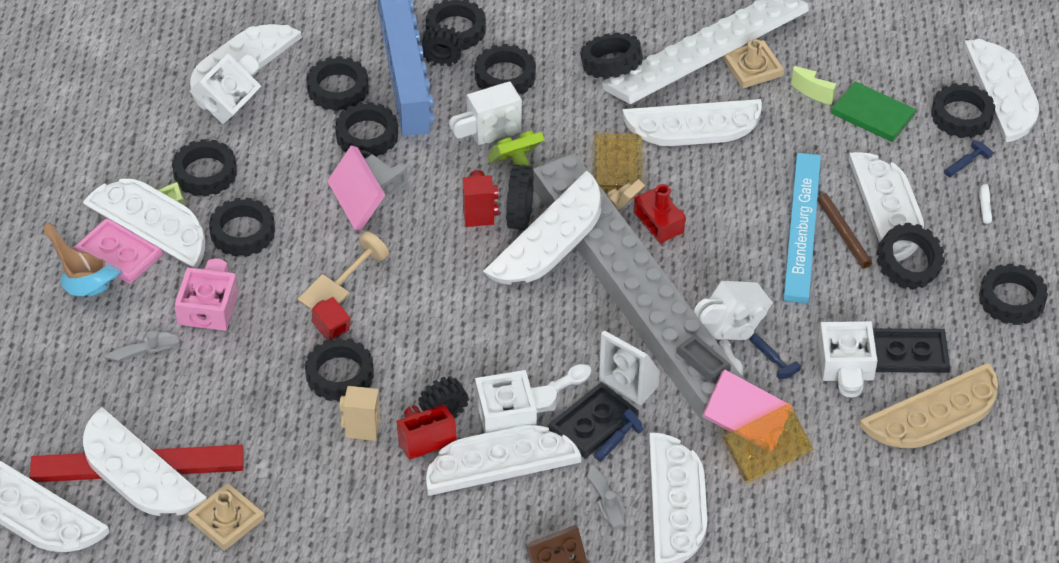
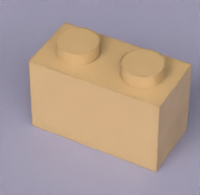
[339,386,381,441]

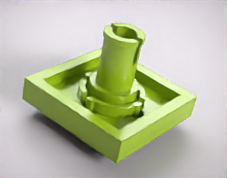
[487,130,545,166]

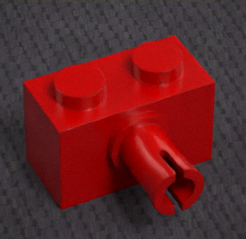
[462,170,499,227]
[633,184,686,244]
[396,405,457,460]

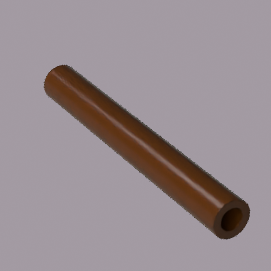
[817,193,872,269]

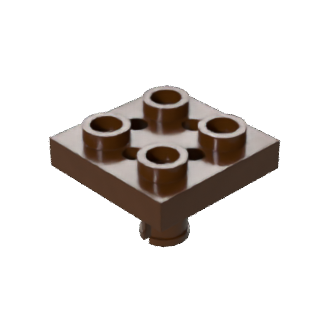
[525,525,587,563]

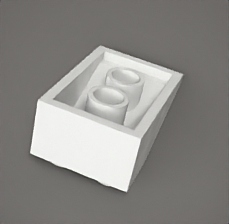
[599,330,660,405]

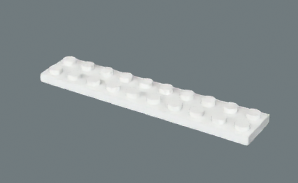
[602,0,809,104]

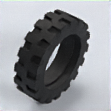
[426,0,486,50]
[580,33,643,79]
[475,44,536,95]
[307,56,369,111]
[931,83,996,138]
[335,102,398,157]
[172,139,237,197]
[506,164,534,230]
[209,198,275,257]
[876,223,945,290]
[979,263,1048,325]
[305,338,374,402]

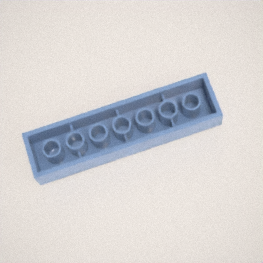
[377,0,434,137]

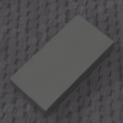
[676,335,731,383]

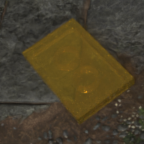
[594,133,642,192]
[722,403,814,484]

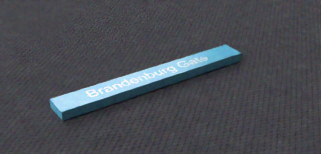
[784,153,821,303]

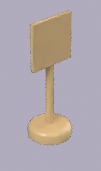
[297,231,389,310]

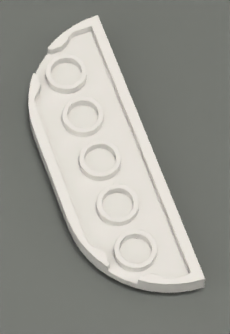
[190,24,302,110]
[964,39,1039,143]
[622,99,762,146]
[848,152,924,262]
[483,171,602,285]
[83,179,205,269]
[83,407,207,516]
[426,425,582,496]
[649,433,707,563]
[0,461,109,552]

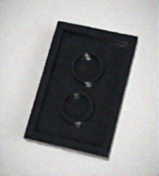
[873,328,950,373]
[548,382,639,459]

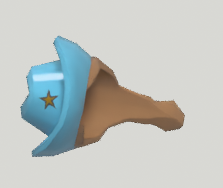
[44,223,123,296]

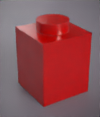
[311,297,351,341]

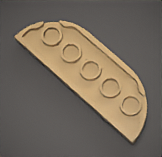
[859,362,998,448]

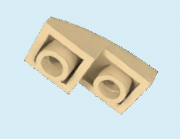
[607,179,645,210]

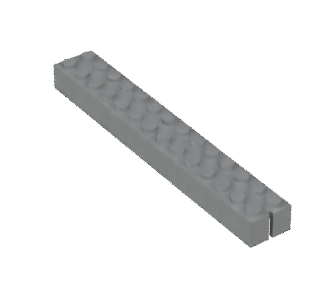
[533,153,745,423]

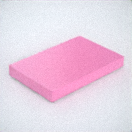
[327,146,385,230]
[74,218,163,284]
[702,369,792,452]

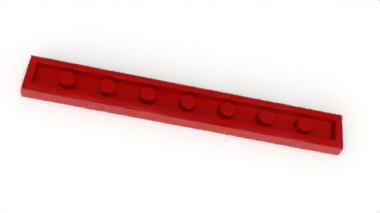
[30,444,244,482]

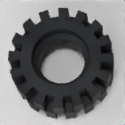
[421,24,464,67]
[418,376,469,418]

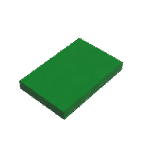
[831,81,916,142]

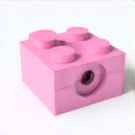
[175,259,238,331]

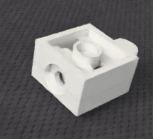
[189,53,261,124]
[449,82,522,145]
[694,281,773,340]
[818,321,877,398]
[475,370,557,433]

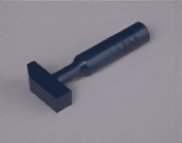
[944,140,994,178]
[749,333,801,379]
[593,408,643,462]

